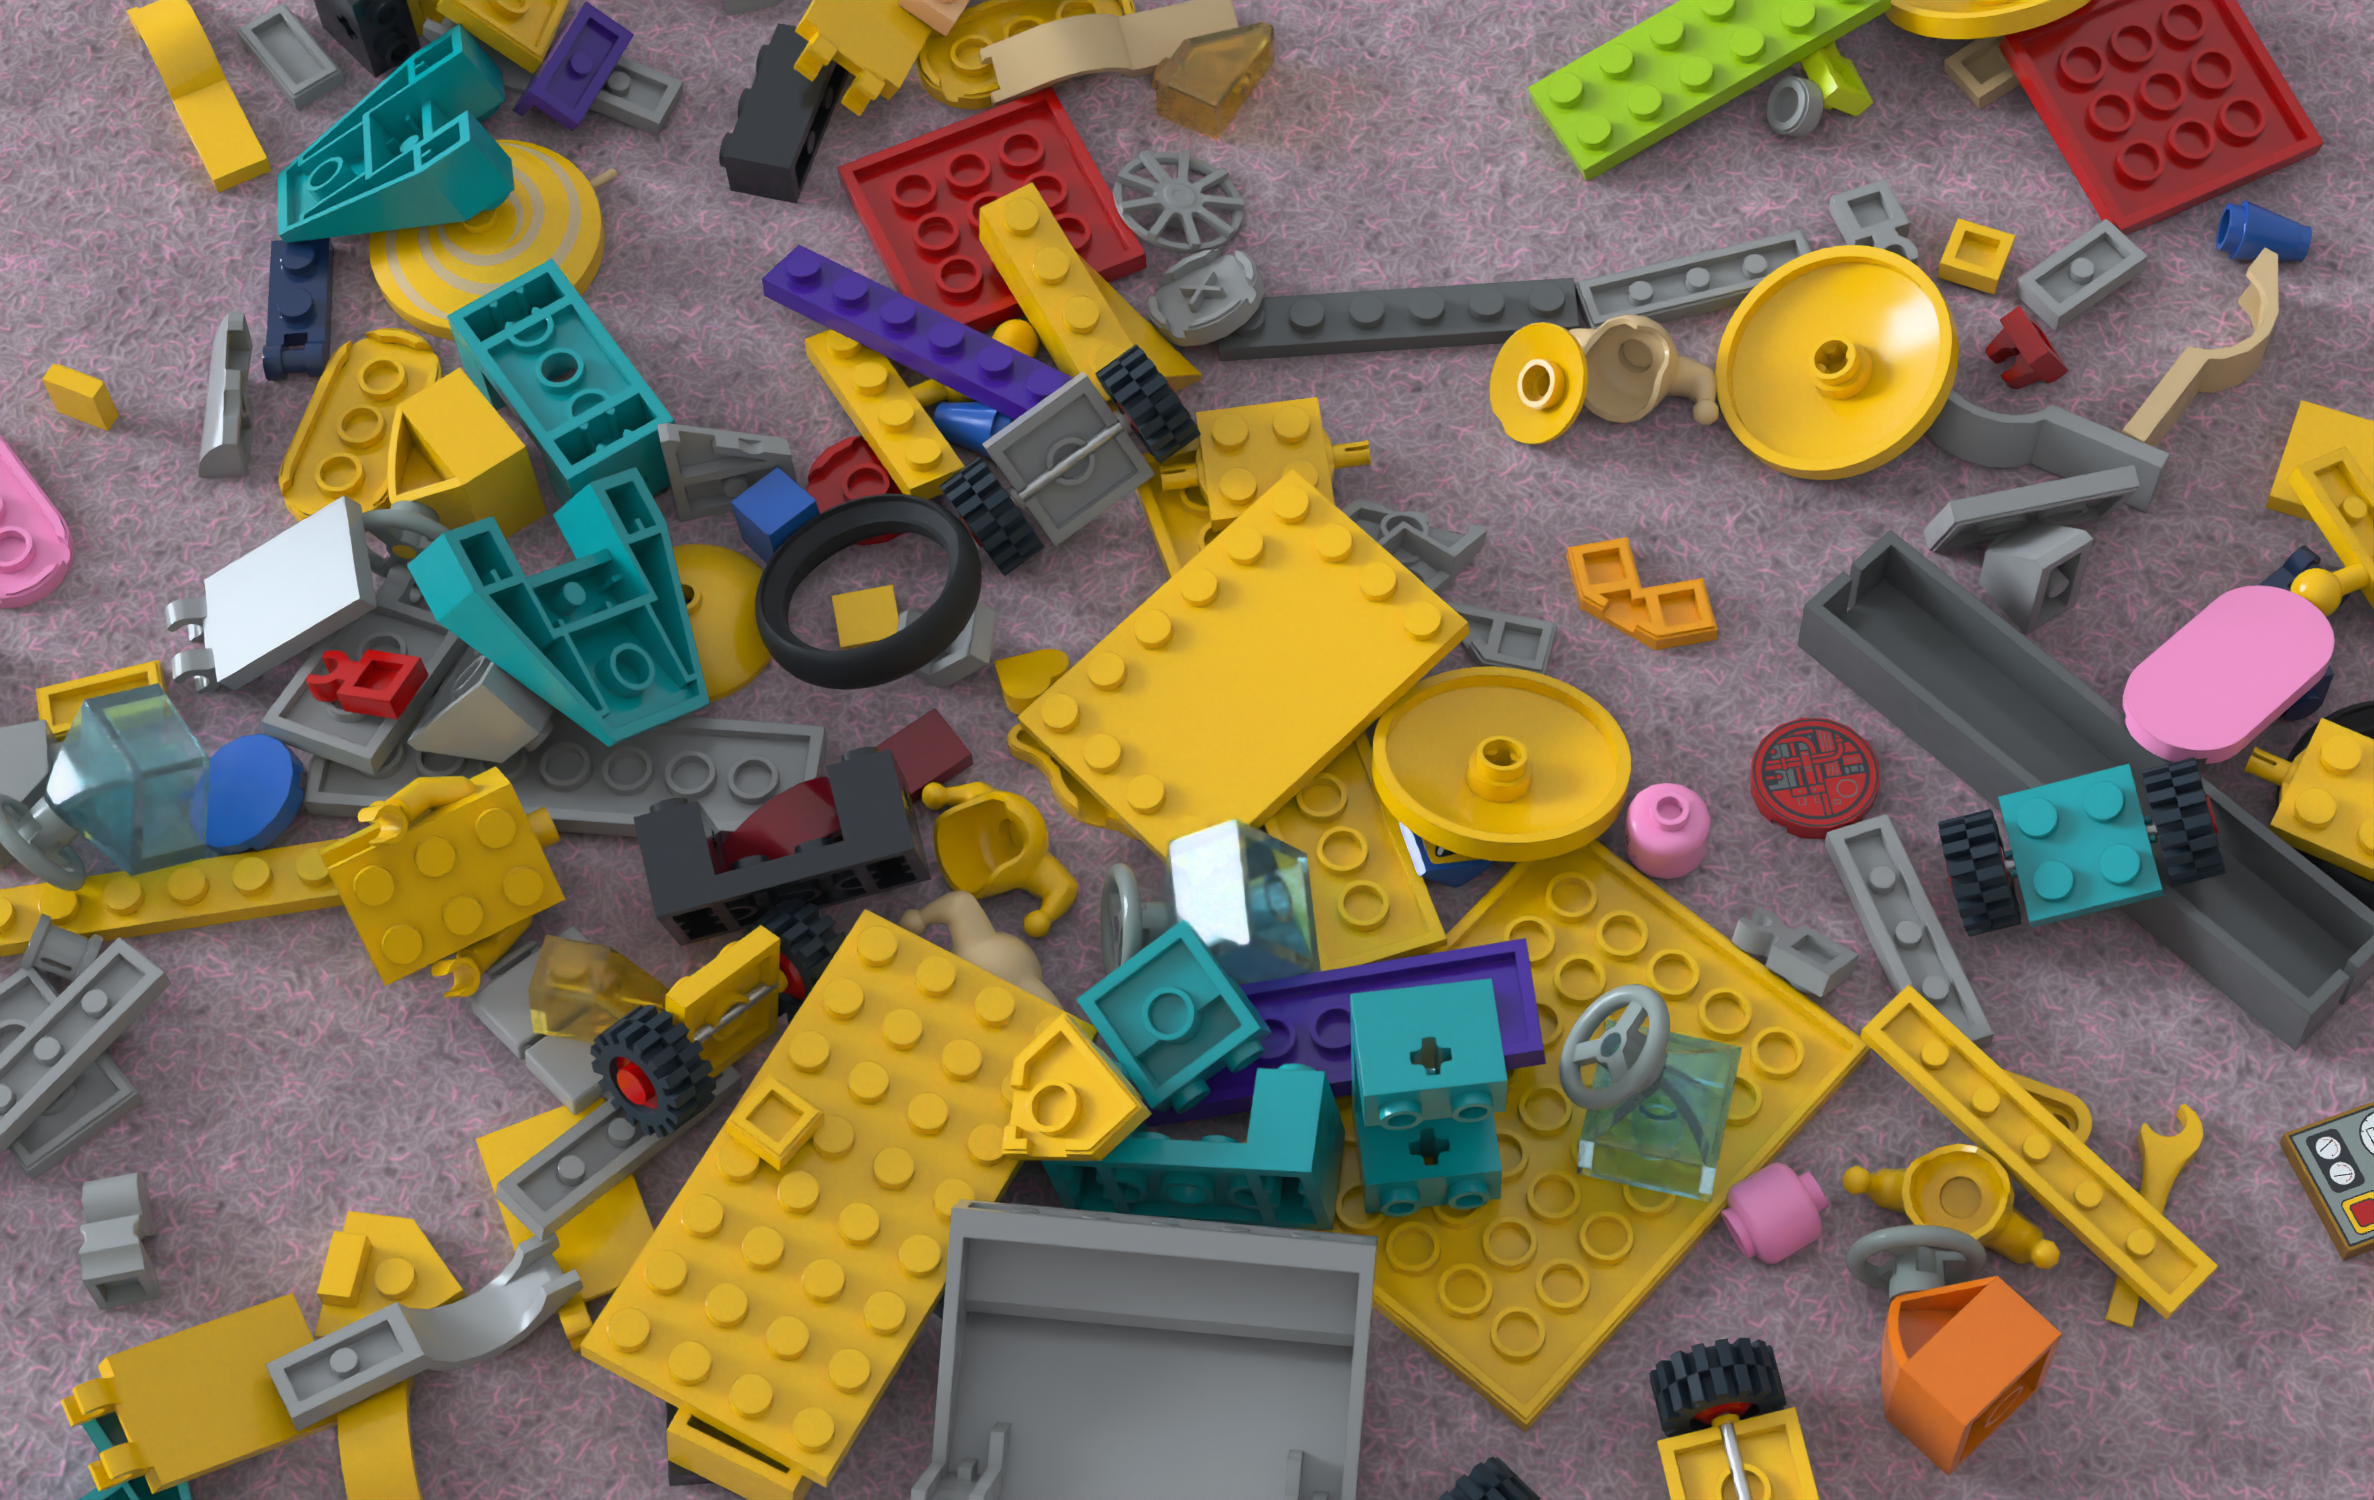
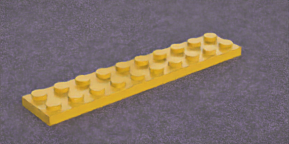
[1135,439,1447,972]

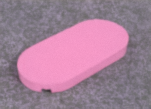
[0,434,74,609]
[2122,585,2335,764]

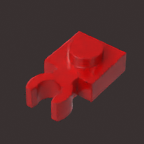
[305,649,429,720]

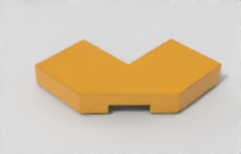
[1566,537,1718,650]

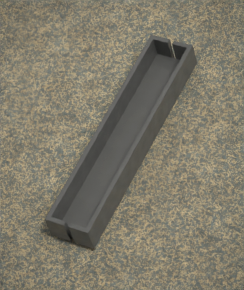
[1798,530,2374,1051]

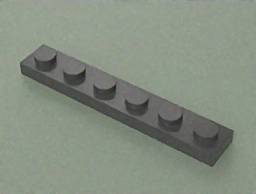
[1218,278,1579,361]

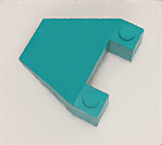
[277,23,515,243]
[407,467,710,747]

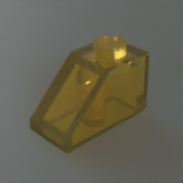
[1152,22,1275,141]
[528,935,670,1044]

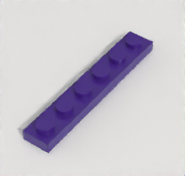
[762,245,1073,420]

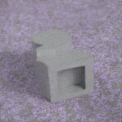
[79,1172,161,1310]

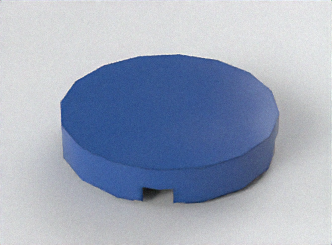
[186,734,305,856]

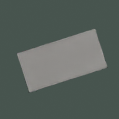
[236,3,346,110]

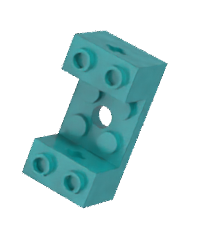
[447,259,675,505]
[1350,978,1508,1217]
[1041,1058,1346,1230]

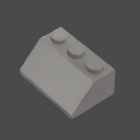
[407,645,557,763]

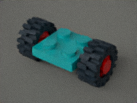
[1938,757,2226,937]

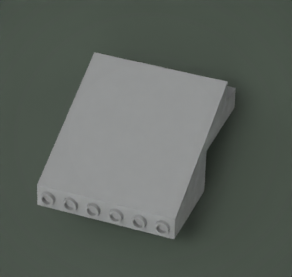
[911,1199,1378,1500]

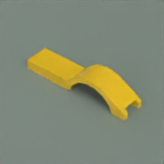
[126,0,272,193]
[337,1376,423,1500]

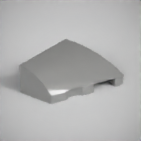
[198,312,254,477]
[1341,498,1487,596]

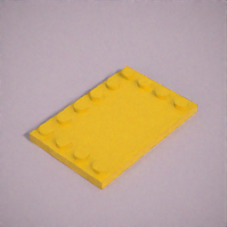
[1017,468,1470,890]

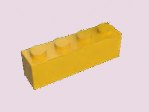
[979,182,1202,412]

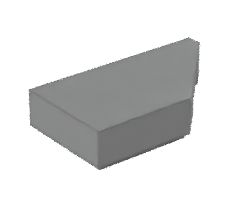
[1444,600,1557,675]

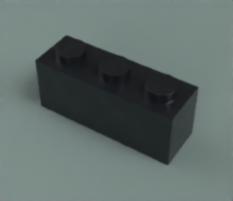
[719,23,849,204]

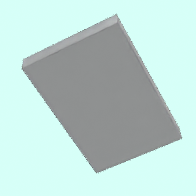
[1923,465,2140,552]
[0,966,143,1181]

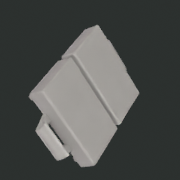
[471,926,660,1115]

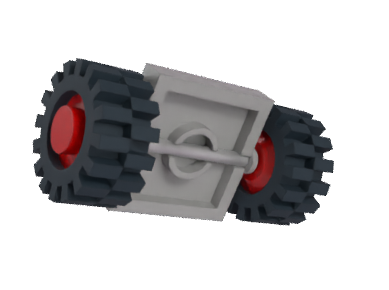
[939,344,1201,576]

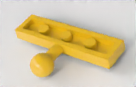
[805,329,974,500]
[2286,446,2374,617]

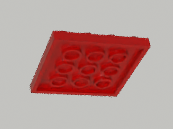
[1999,0,2324,236]
[837,86,1147,332]

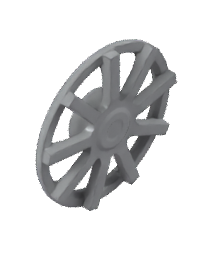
[1113,149,1245,253]

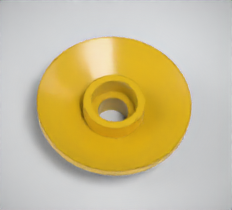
[1489,322,1588,445]

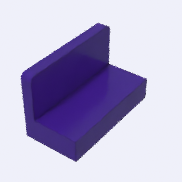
[512,2,634,131]

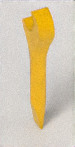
[2105,1104,2203,1328]

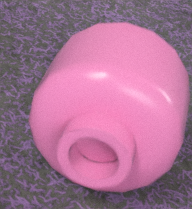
[1624,782,1711,880]
[1721,1162,1828,1265]

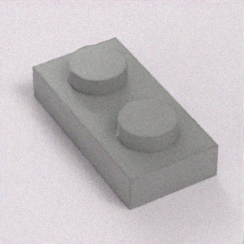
[2014,219,2148,331]

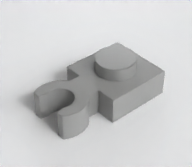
[1829,179,1918,265]
[1731,907,1859,998]

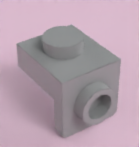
[897,602,996,688]

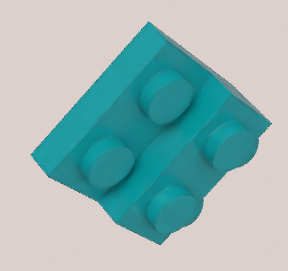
[1076,919,1272,1114]

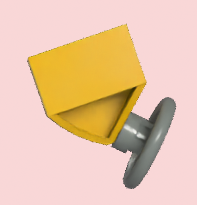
[362,367,547,585]

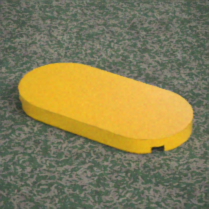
[916,0,1135,110]
[278,328,444,522]

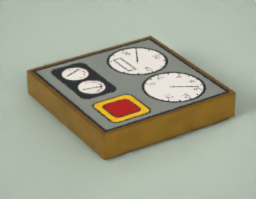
[2279,1101,2374,1261]

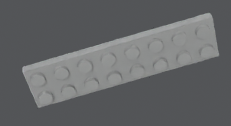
[303,699,828,842]

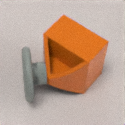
[1846,1225,2062,1476]

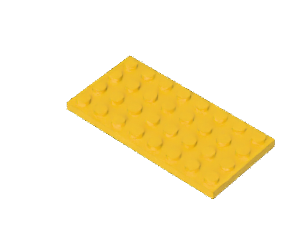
[580,909,1099,1488]

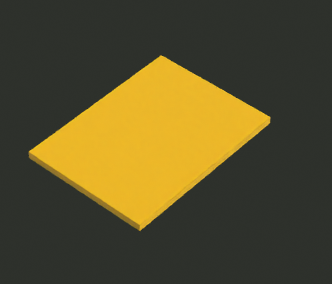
[1243,840,1871,1432]

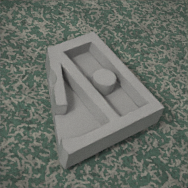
[657,423,797,522]

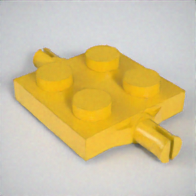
[1159,397,1371,532]
[2244,717,2374,882]

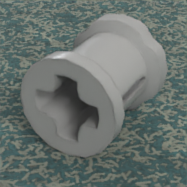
[19,913,104,982]

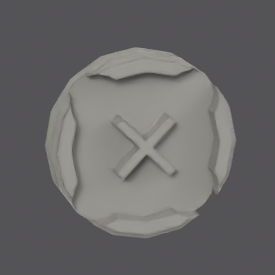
[1146,249,1265,347]

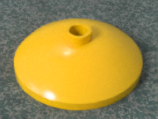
[672,543,773,703]

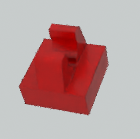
[1985,306,2069,389]

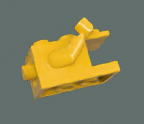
[318,766,565,999]

